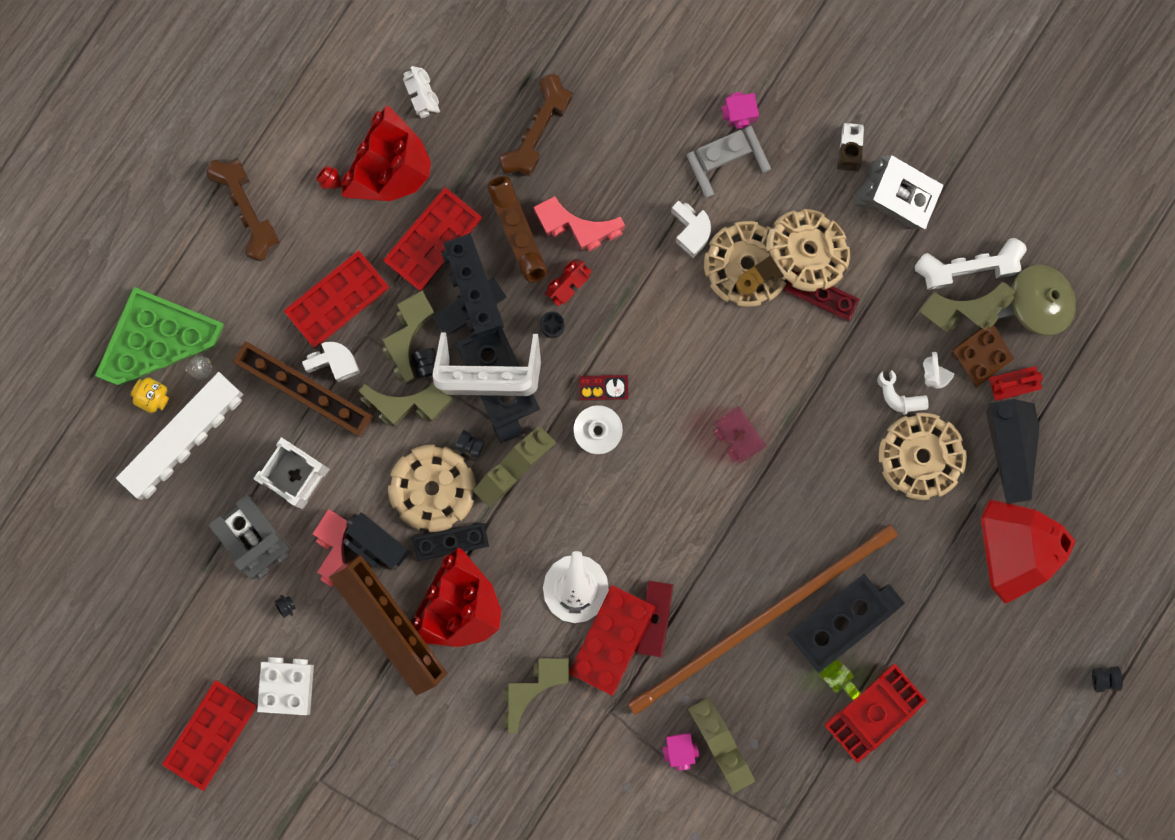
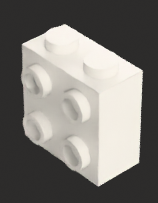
[257,657,314,715]

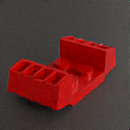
[824,664,928,764]

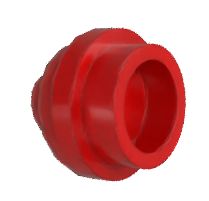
[316,165,341,190]

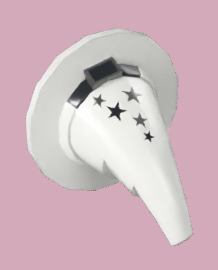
[543,551,609,623]

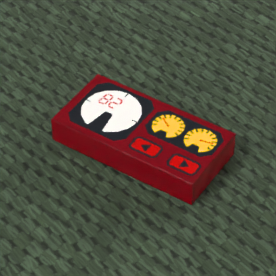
[579,375,628,401]

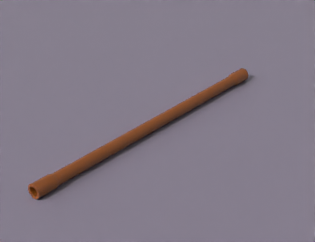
[627,524,898,715]

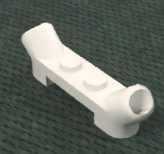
[914,238,1027,290]

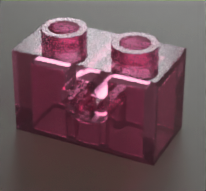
[713,406,766,464]

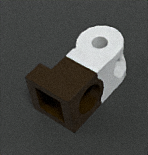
[837,123,864,172]

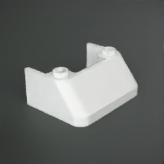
[433,333,541,396]

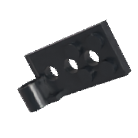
[456,329,540,444]
[787,573,905,673]

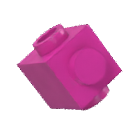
[721,92,759,129]
[662,733,699,771]

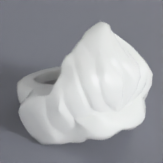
[923,352,954,389]

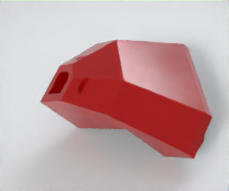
[341,105,431,201]
[981,500,1076,604]
[410,547,502,647]

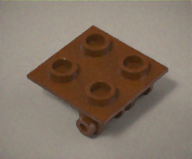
[951,325,1014,388]

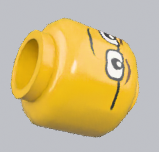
[130,377,169,413]

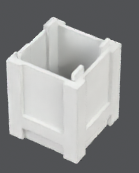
[254,437,330,510]

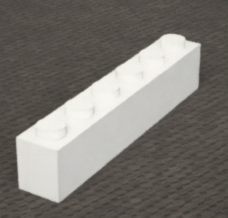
[116,372,244,500]

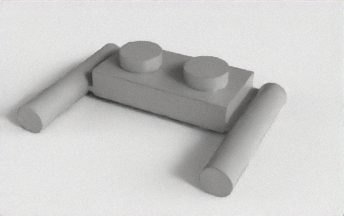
[686,126,772,199]

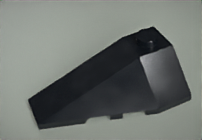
[986,399,1040,504]

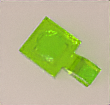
[818,659,861,700]

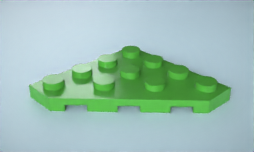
[95,287,224,386]

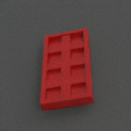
[383,187,482,292]
[284,250,390,349]
[569,585,656,696]
[162,680,258,791]

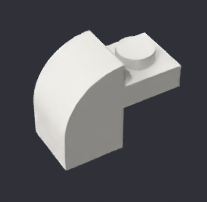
[671,201,711,258]
[302,342,361,382]

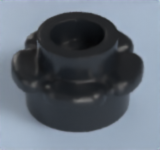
[274,595,296,618]

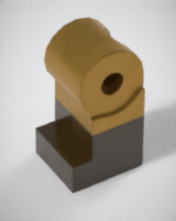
[736,256,784,296]

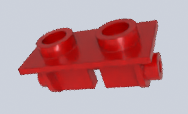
[544,259,592,307]
[989,366,1043,401]

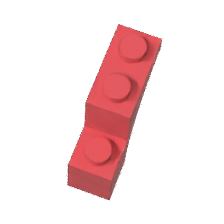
[534,196,625,252]
[313,509,349,587]

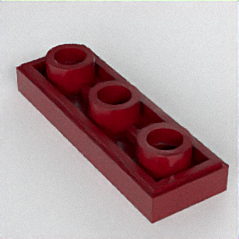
[784,270,860,322]
[637,581,674,658]

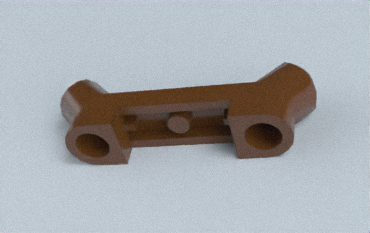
[499,74,574,177]
[207,158,280,261]
[487,176,547,283]

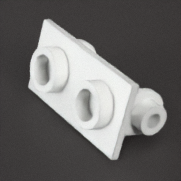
[403,66,440,118]

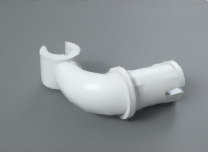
[877,370,928,415]

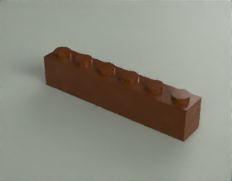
[233,341,374,439]
[329,555,448,696]

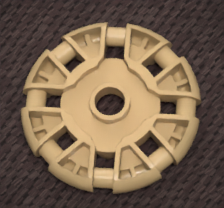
[766,209,850,292]
[704,221,786,307]
[878,412,967,500]
[388,444,476,532]

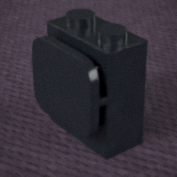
[343,512,411,570]

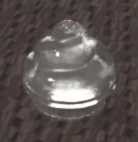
[186,355,212,380]

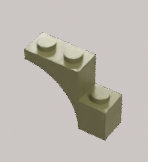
[920,282,1016,332]
[382,291,435,385]
[359,383,453,426]
[473,426,556,508]
[503,658,569,733]
[688,697,755,793]

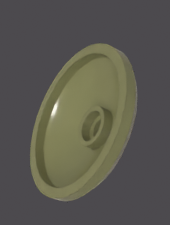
[1011,264,1076,336]

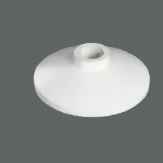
[574,406,623,454]

